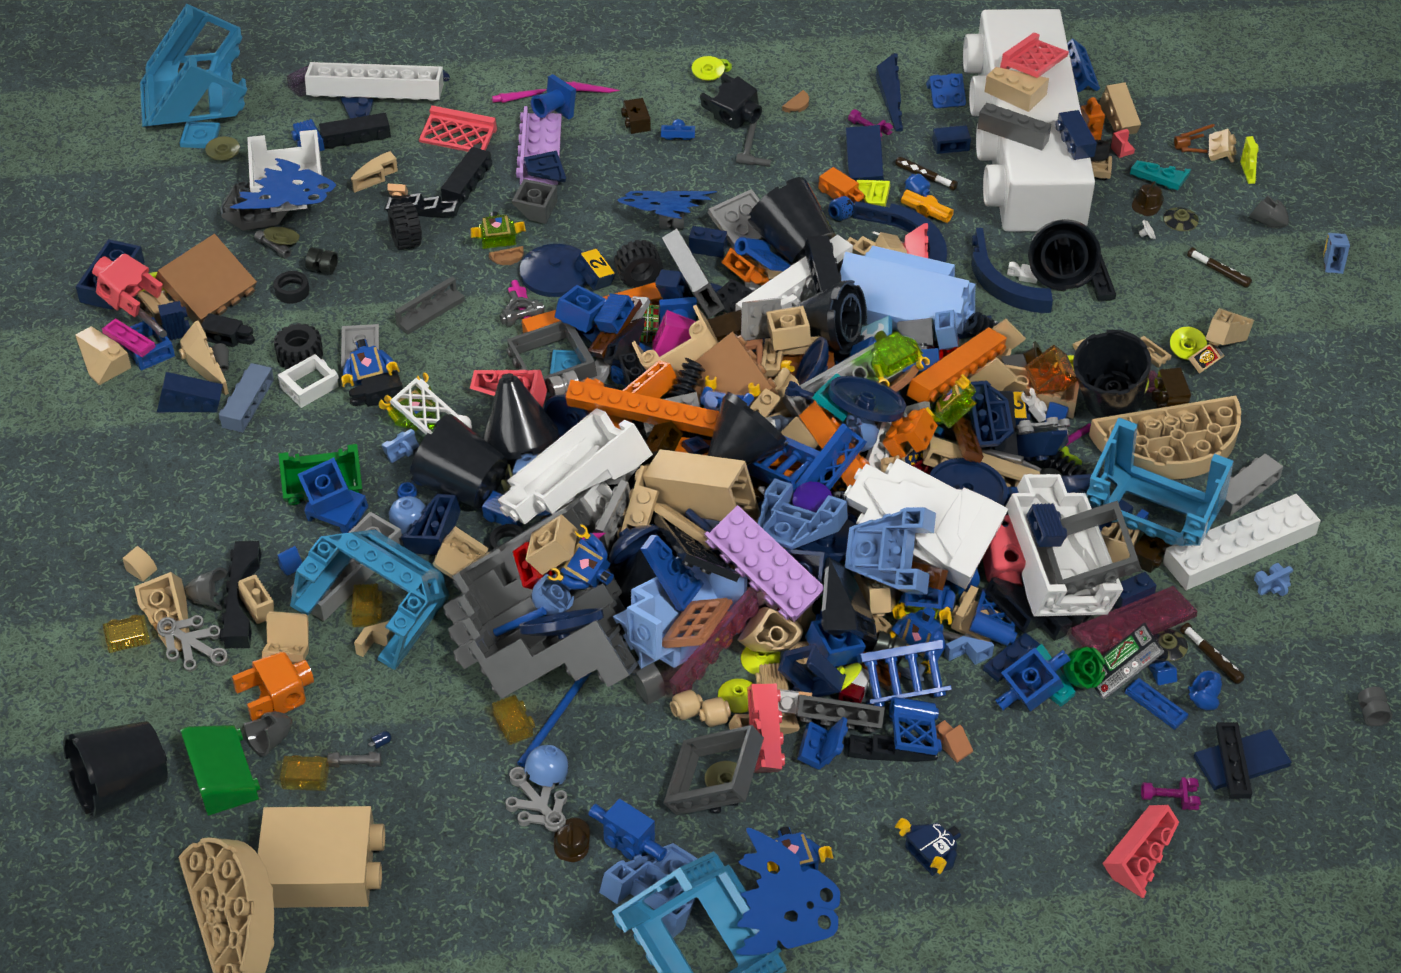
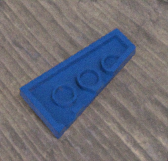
[641,535,704,611]

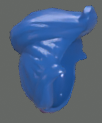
[1188,670,1222,711]

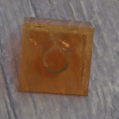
[1025,345,1077,395]

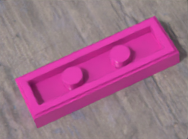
[102,318,156,357]

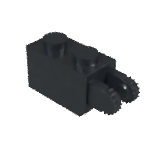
[201,313,255,347]
[349,370,403,407]

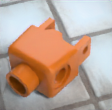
[232,652,314,721]

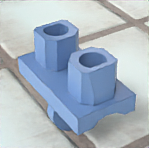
[382,429,419,463]
[1254,563,1293,596]

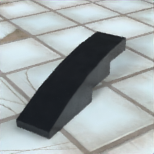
[385,193,460,217]
[848,734,938,762]

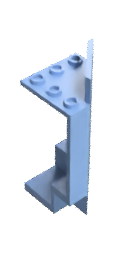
[840,246,976,341]
[613,564,748,669]

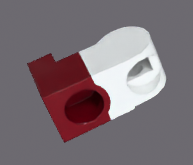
[839,668,869,704]

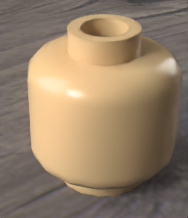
[670,689,703,720]
[699,697,731,727]

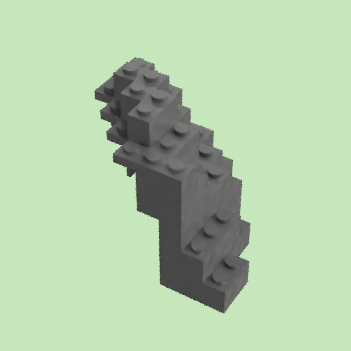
[443,497,638,699]

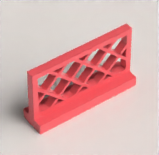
[1000,33,1069,78]
[419,106,497,152]

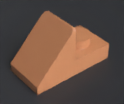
[936,720,973,762]

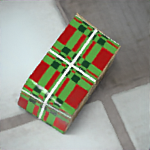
[639,305,659,343]

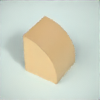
[123,546,157,581]

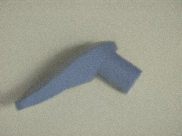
[897,663,926,682]

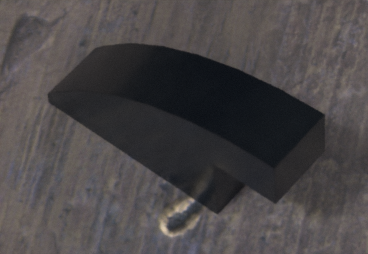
[985,577,1073,641]

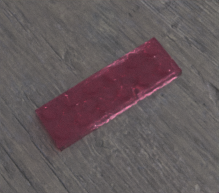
[1071,586,1197,655]
[669,587,759,695]

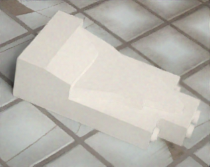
[247,130,323,212]
[498,408,653,524]
[844,458,1008,589]
[1006,474,1123,616]

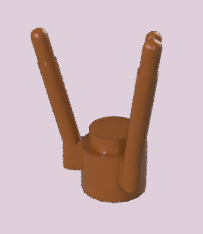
[1174,124,1215,153]

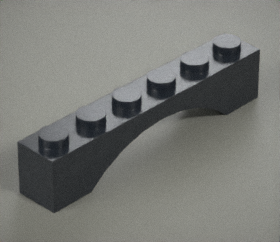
[220,541,262,649]

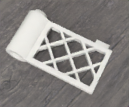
[390,378,472,434]

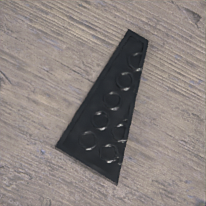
[652,511,740,582]

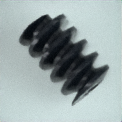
[964,312,999,335]
[669,358,706,396]
[1044,451,1087,476]

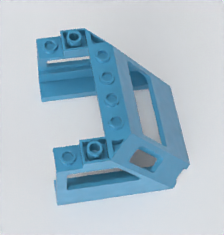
[140,4,247,127]
[1086,417,1234,546]
[290,529,450,670]
[612,852,787,973]

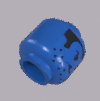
[828,196,854,221]

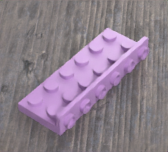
[516,106,562,185]
[704,505,824,622]

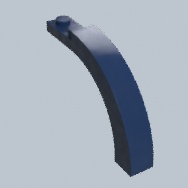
[853,201,947,262]
[971,228,1053,313]

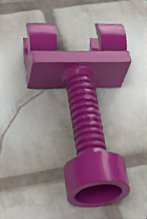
[848,109,893,141]
[1141,777,1201,810]

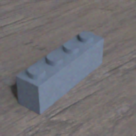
[219,363,274,432]

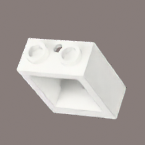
[278,354,339,408]

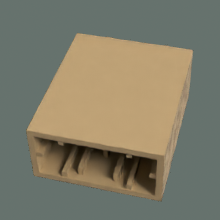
[643,449,761,523]
[258,806,385,908]

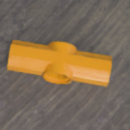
[901,190,954,223]

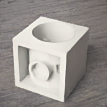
[560,481,613,525]

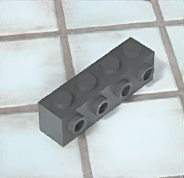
[977,102,1051,150]
[795,695,885,732]

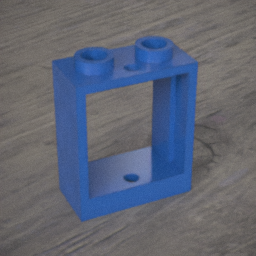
[125,317,175,370]

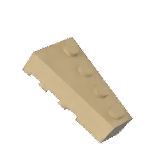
[1003,364,1079,419]

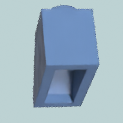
[935,309,958,350]

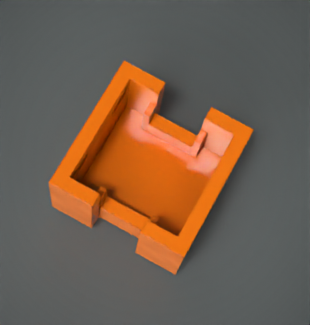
[882,408,938,459]

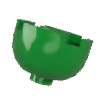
[1063,647,1105,689]

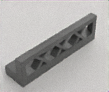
[395,277,465,335]

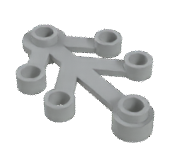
[1016,417,1070,435]
[157,615,228,672]
[506,767,567,832]

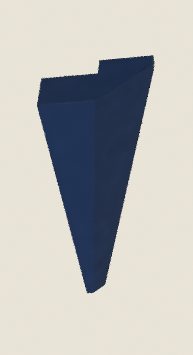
[876,53,903,131]

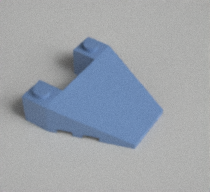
[757,478,848,549]
[845,507,936,595]
[599,843,698,938]

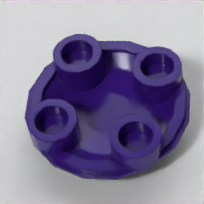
[792,481,832,512]

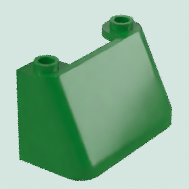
[278,444,363,505]
[180,725,261,816]

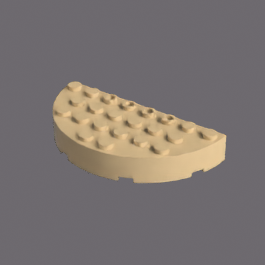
[1089,396,1241,479]
[178,838,274,973]

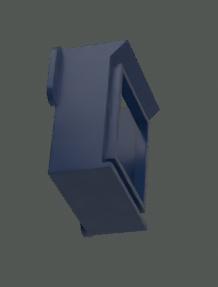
[778,644,846,697]

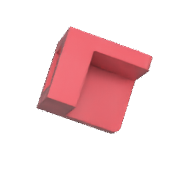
[1111,129,1135,158]

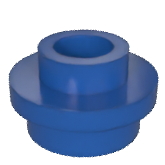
[397,482,417,498]

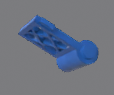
[734,237,792,271]
[969,588,1017,646]
[889,697,942,755]

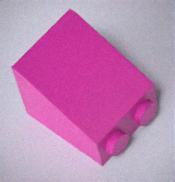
[652,310,696,357]

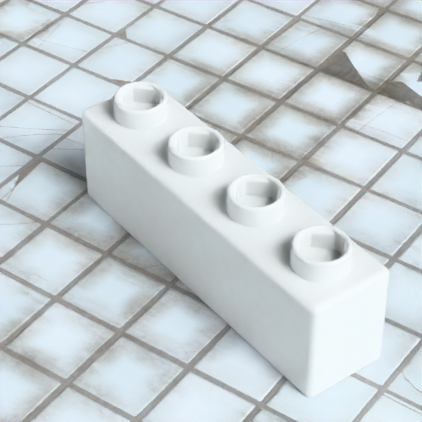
[963,9,1095,232]

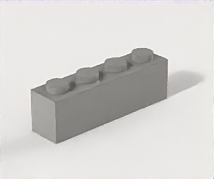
[1221,454,1283,517]

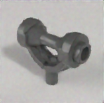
[500,291,544,327]

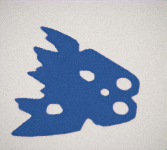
[230,158,336,209]
[617,191,717,219]
[736,828,840,955]

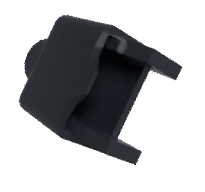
[700,73,762,129]

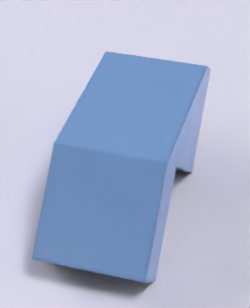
[944,636,994,665]

